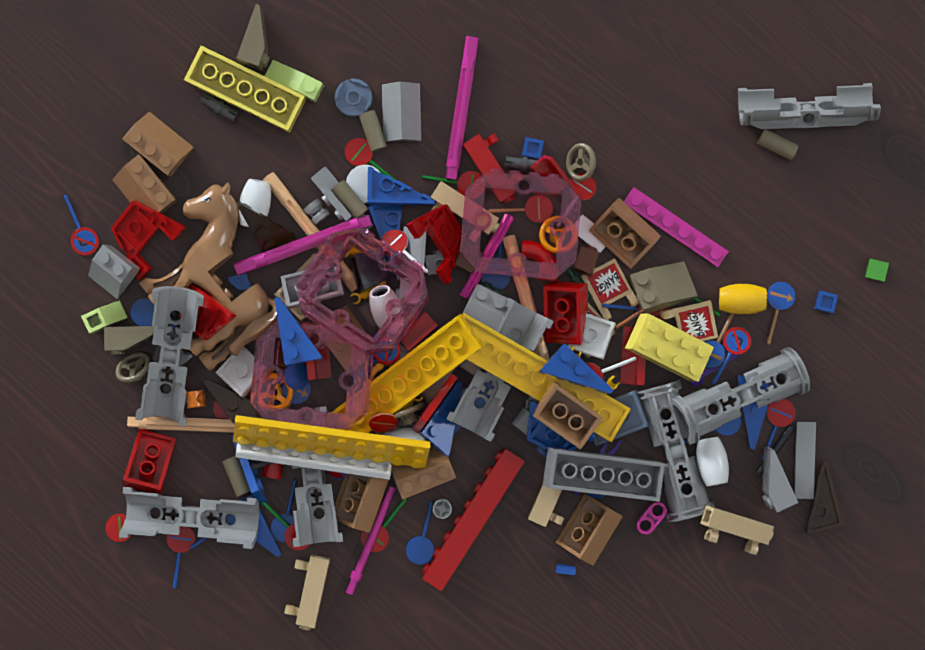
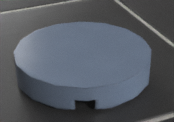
[334,78,373,117]

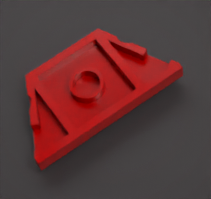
[179,283,236,340]

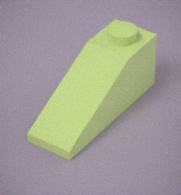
[265,60,324,103]

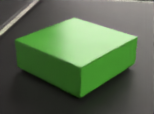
[865,259,889,282]

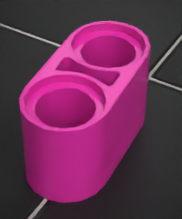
[636,501,666,535]

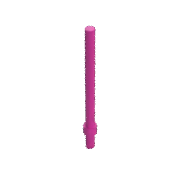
[346,485,396,595]

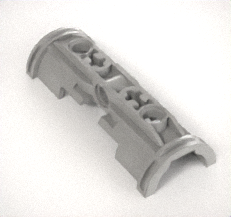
[738,83,881,129]
[135,286,204,427]
[446,298,554,442]
[670,347,810,445]
[637,380,715,522]
[277,406,343,547]
[119,487,260,549]

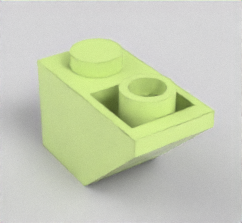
[81,300,128,334]

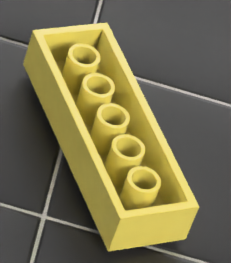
[184,46,306,133]

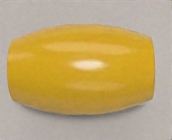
[719,284,767,314]

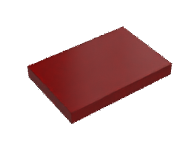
[412,374,457,433]

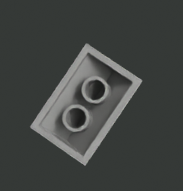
[382,82,421,142]
[281,262,344,309]

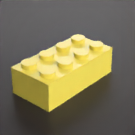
[625,314,714,382]

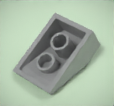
[462,284,508,331]
[762,446,798,513]

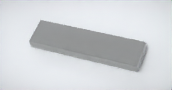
[794,422,816,499]

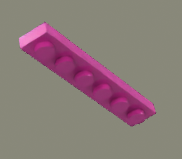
[624,187,729,268]

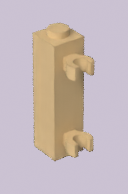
[431,181,499,242]
[528,484,564,527]
[700,505,774,555]
[284,554,331,630]

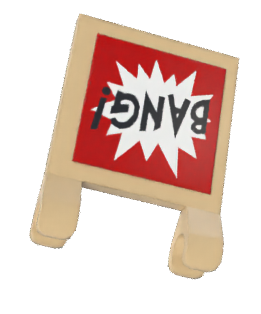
[581,258,639,320]
[660,300,718,341]

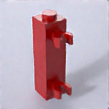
[463,133,524,204]

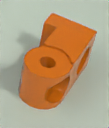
[185,390,207,409]

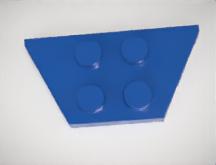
[527,402,595,450]

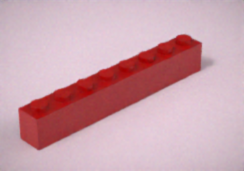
[421,448,525,591]

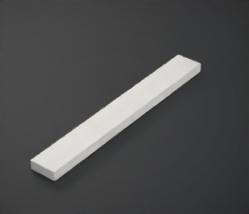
[235,443,392,480]

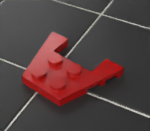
[111,200,186,281]
[406,204,466,284]

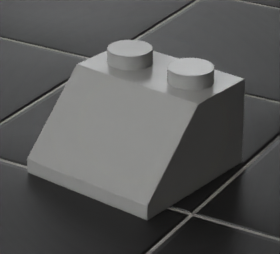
[88,244,140,299]

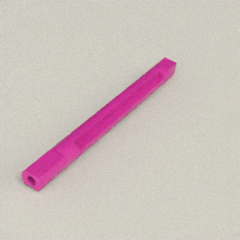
[445,36,479,180]
[234,215,372,276]

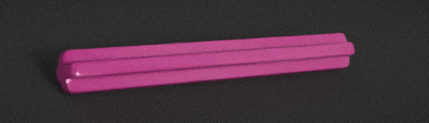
[460,214,514,300]

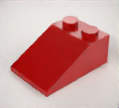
[543,281,588,345]
[123,429,176,496]

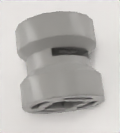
[304,198,330,225]
[433,498,452,519]

